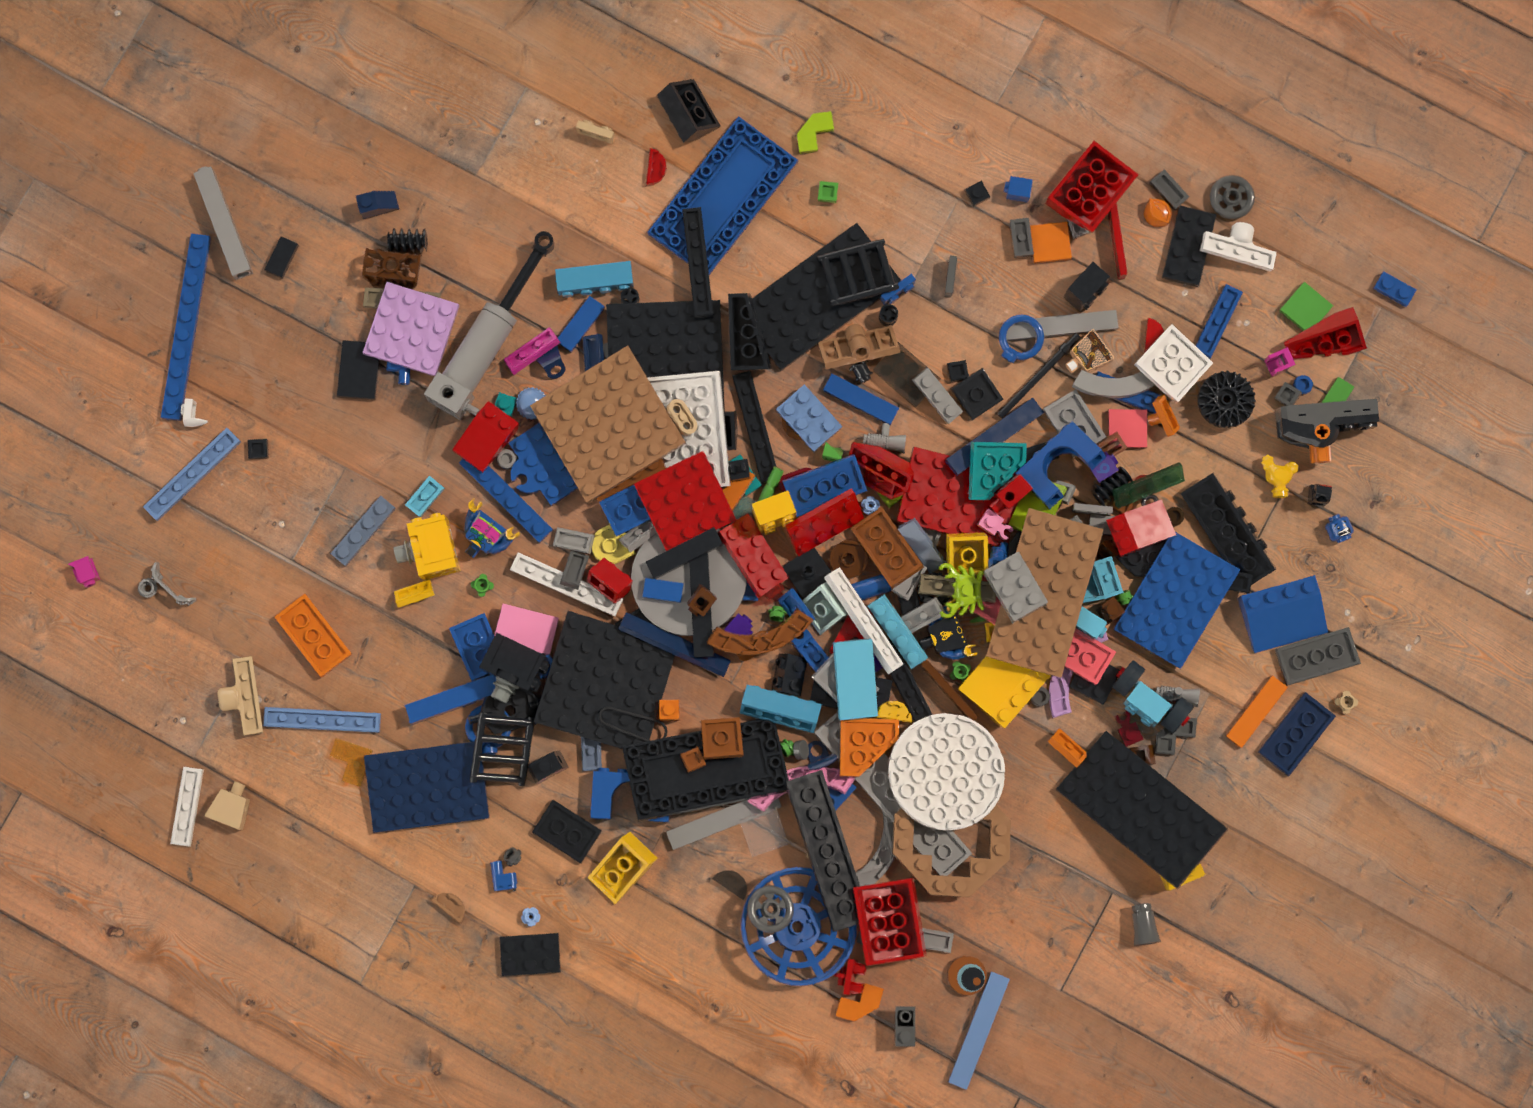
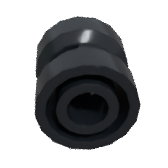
[879,304,898,326]

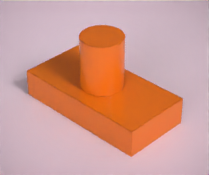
[1148,394,1180,437]

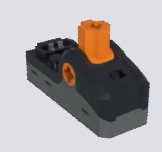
[1275,399,1379,464]

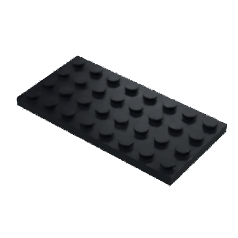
[752,223,901,371]
[1056,731,1228,890]

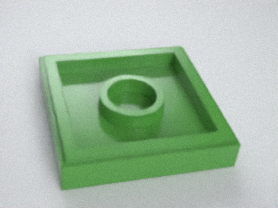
[1279,282,1333,331]

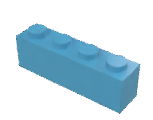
[555,261,634,298]
[739,685,822,733]

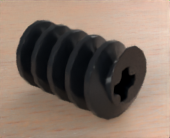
[387,228,428,253]
[1091,466,1134,506]

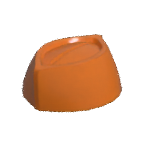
[1144,198,1172,227]

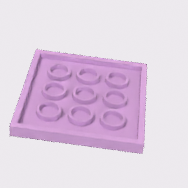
[363,282,460,376]

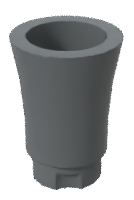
[1132,903,1161,946]

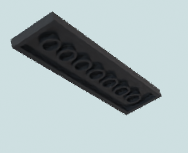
[784,770,860,932]

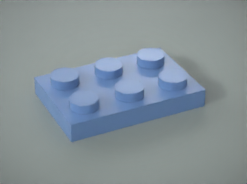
[776,384,842,452]

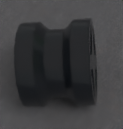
[620,287,640,303]

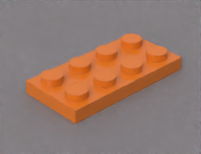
[275,594,352,678]

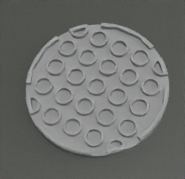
[631,529,747,636]

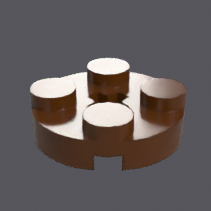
[829,540,868,579]

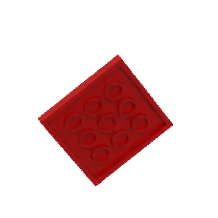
[634,451,736,551]

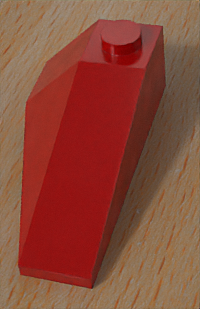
[1284,307,1367,359]

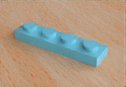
[868,594,928,669]

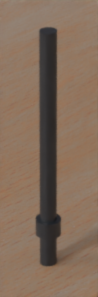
[997,333,1081,419]

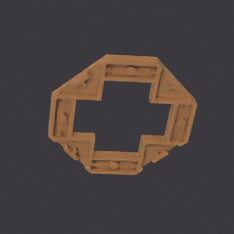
[892,805,1011,897]

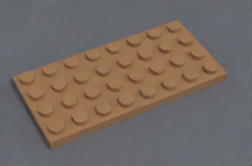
[986,508,1104,678]

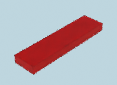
[1108,203,1128,280]

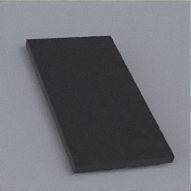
[622,719,789,822]

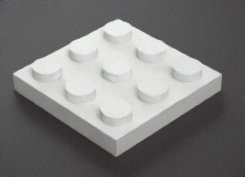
[1134,324,1213,404]

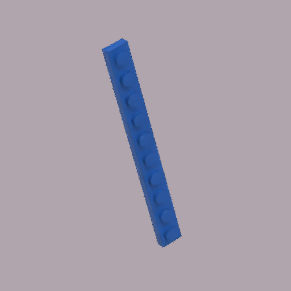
[161,233,211,421]

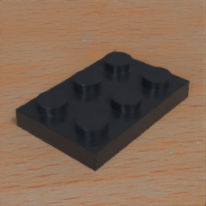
[500,933,561,976]

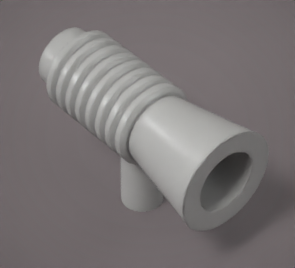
[863,423,906,453]
[1156,686,1200,708]

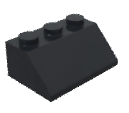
[657,79,721,143]

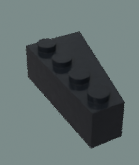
[728,293,772,370]

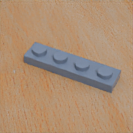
[330,495,396,566]

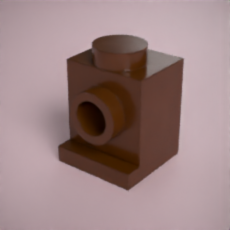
[687,584,717,617]
[1096,597,1125,625]

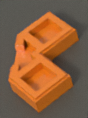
[835,983,884,1022]

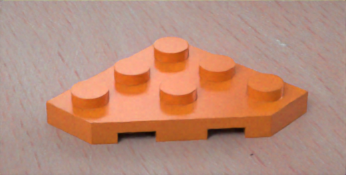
[839,718,899,777]

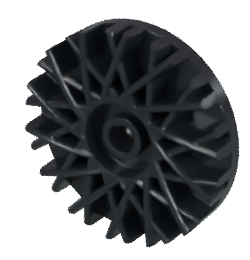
[1197,370,1256,428]

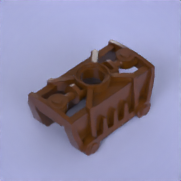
[362,248,422,290]

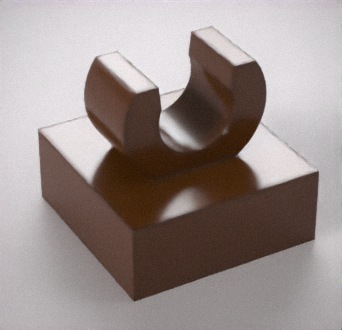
[1097,539,1119,559]

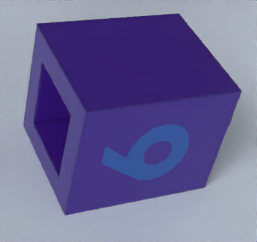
[1091,451,1118,483]

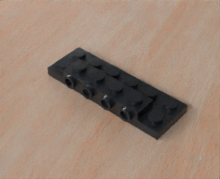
[1180,472,1276,585]

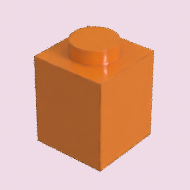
[659,700,680,721]

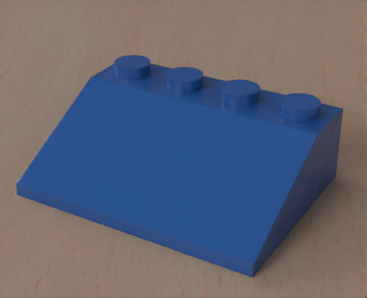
[1237,575,1328,653]

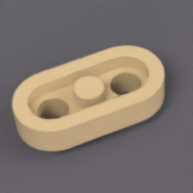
[666,399,697,436]

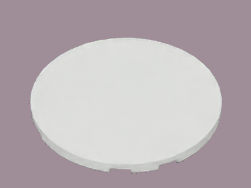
[888,713,1005,831]

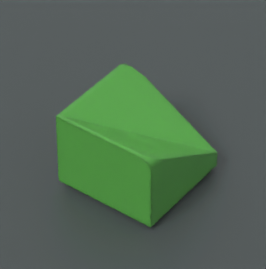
[822,442,843,462]

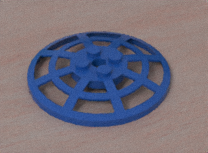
[741,867,857,986]

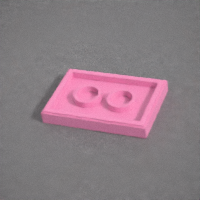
[494,604,559,655]

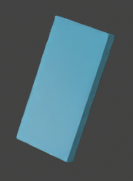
[833,638,878,720]

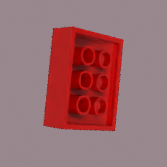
[1045,141,1139,233]
[853,878,927,966]

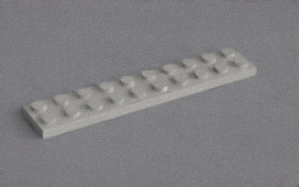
[814,712,972,876]

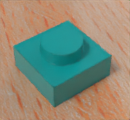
[495,392,517,417]

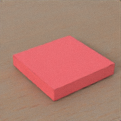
[1108,409,1147,448]

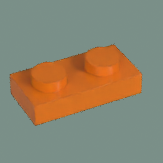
[1048,728,1087,768]

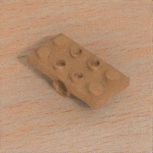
[818,324,900,369]

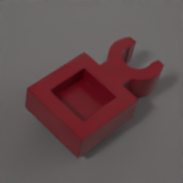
[1115,711,1144,747]

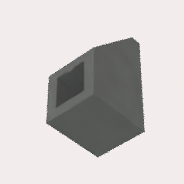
[894,1006,915,1047]

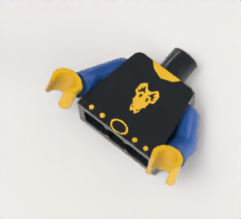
[919,599,977,660]

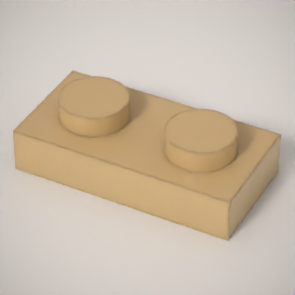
[576,120,615,144]

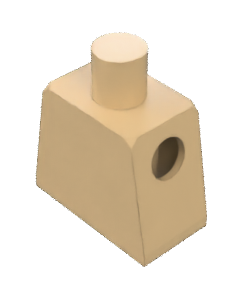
[205,781,250,830]

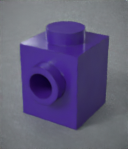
[724,613,753,635]

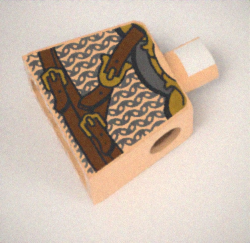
[1065,329,1114,373]

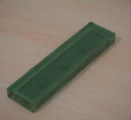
[1112,462,1185,509]

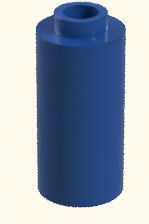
[851,574,891,601]

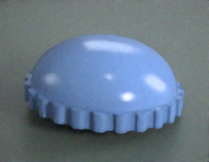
[516,387,546,420]

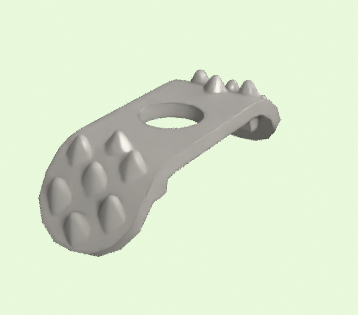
[151,562,197,606]

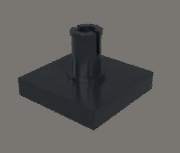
[783,548,831,599]

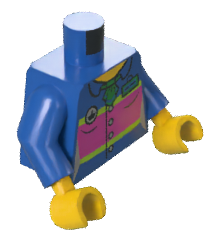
[464,498,520,558]

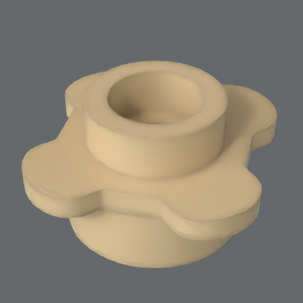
[1335,691,1358,714]

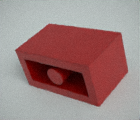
[586,558,633,604]

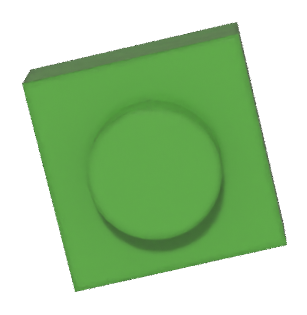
[818,181,838,203]

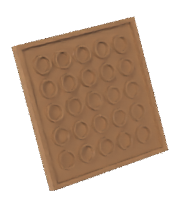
[530,346,686,503]

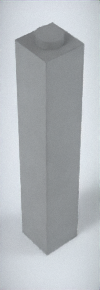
[193,166,254,280]

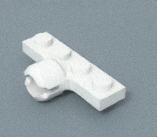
[1200,222,1277,272]

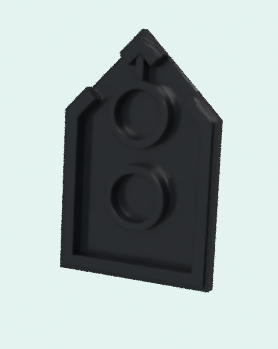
[1116,539,1168,577]

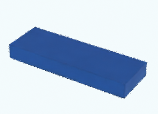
[558,296,605,353]

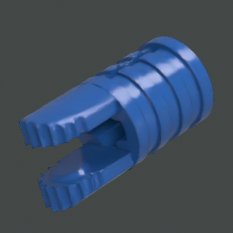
[988,541,1009,568]

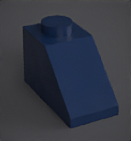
[356,191,400,219]

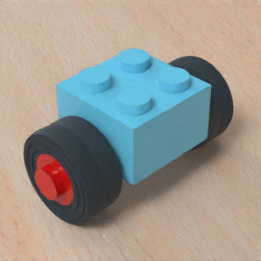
[1113,660,1194,733]

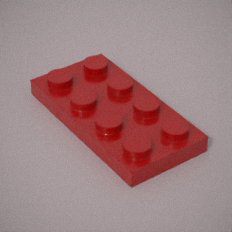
[785,489,864,556]
[717,513,789,598]

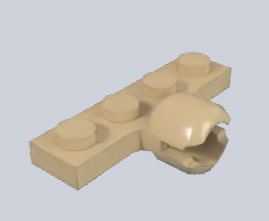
[218,656,263,736]

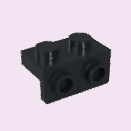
[772,653,807,696]

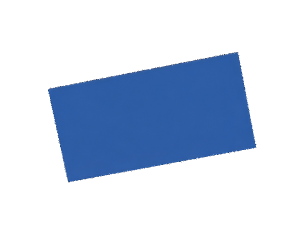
[647,116,798,275]

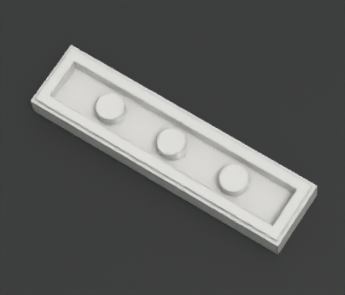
[170,767,204,847]

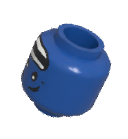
[1325,514,1354,544]

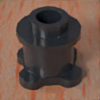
[849,360,873,383]

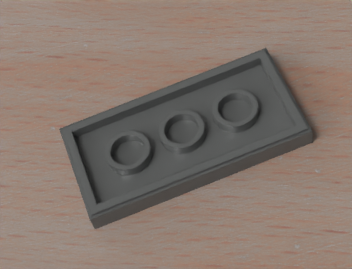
[1275,627,1361,686]

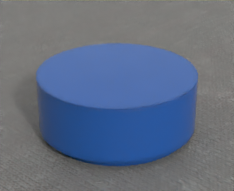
[1293,375,1313,395]

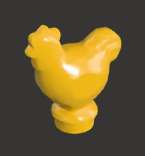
[1261,455,1298,498]

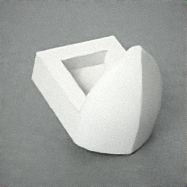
[181,398,208,427]

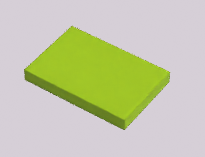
[1008,482,1067,532]

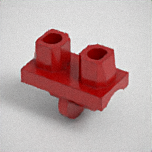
[833,959,867,995]

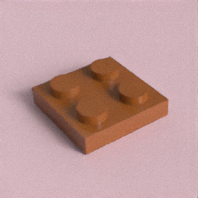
[701,717,743,760]

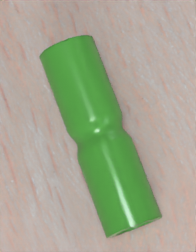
[758,466,784,501]

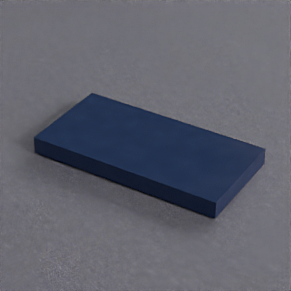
[1258,692,1336,776]

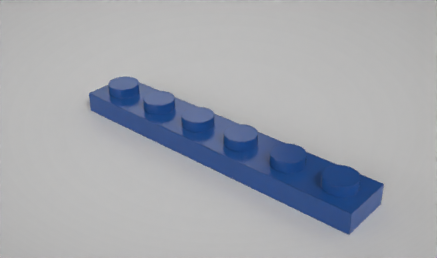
[459,459,553,543]

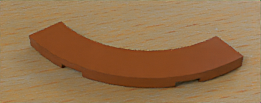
[706,608,813,655]

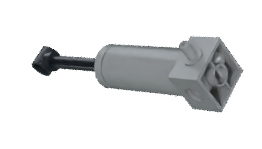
[424,231,555,421]

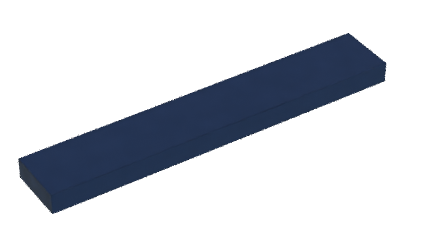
[945,398,1044,476]
[618,612,731,677]

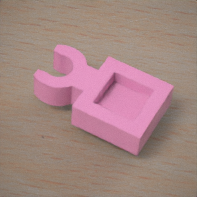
[977,509,1014,540]

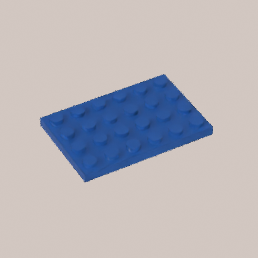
[1114,532,1240,669]

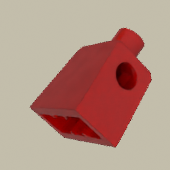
[989,474,1033,514]

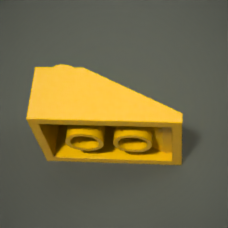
[587,832,658,904]

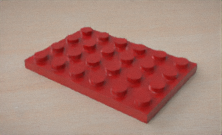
[896,447,1017,547]

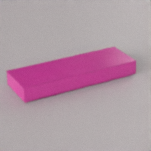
[503,327,561,375]

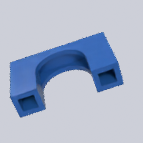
[1016,421,1106,509]
[591,768,669,822]

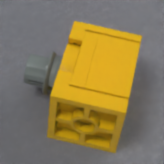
[394,513,461,581]

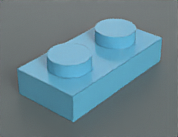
[405,476,445,517]

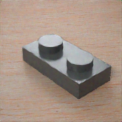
[1009,218,1034,258]

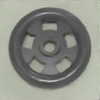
[1210,175,1255,219]
[747,885,794,933]

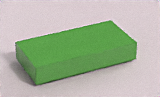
[1321,377,1354,403]

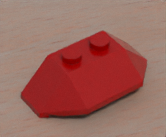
[848,442,914,500]

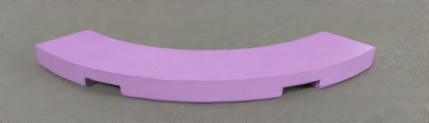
[1049,632,1108,718]

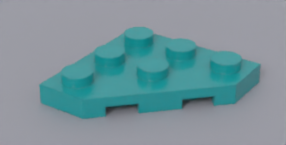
[969,442,1027,500]

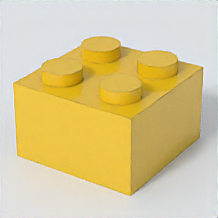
[946,533,988,575]

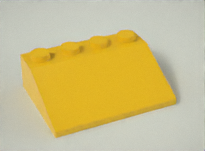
[958,656,1051,728]

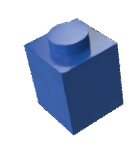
[1004,176,1033,203]

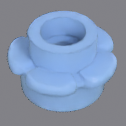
[861,496,880,515]
[521,907,541,926]

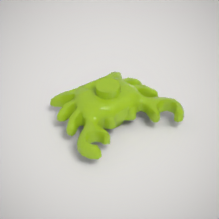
[939,563,985,618]

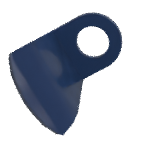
[536,345,566,379]
[808,741,838,770]

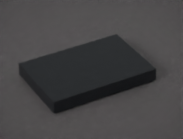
[337,340,380,400]
[532,800,602,864]

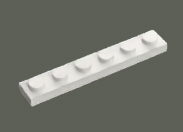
[510,552,623,617]
[824,567,903,674]

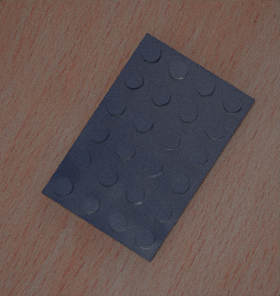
[364,741,490,833]

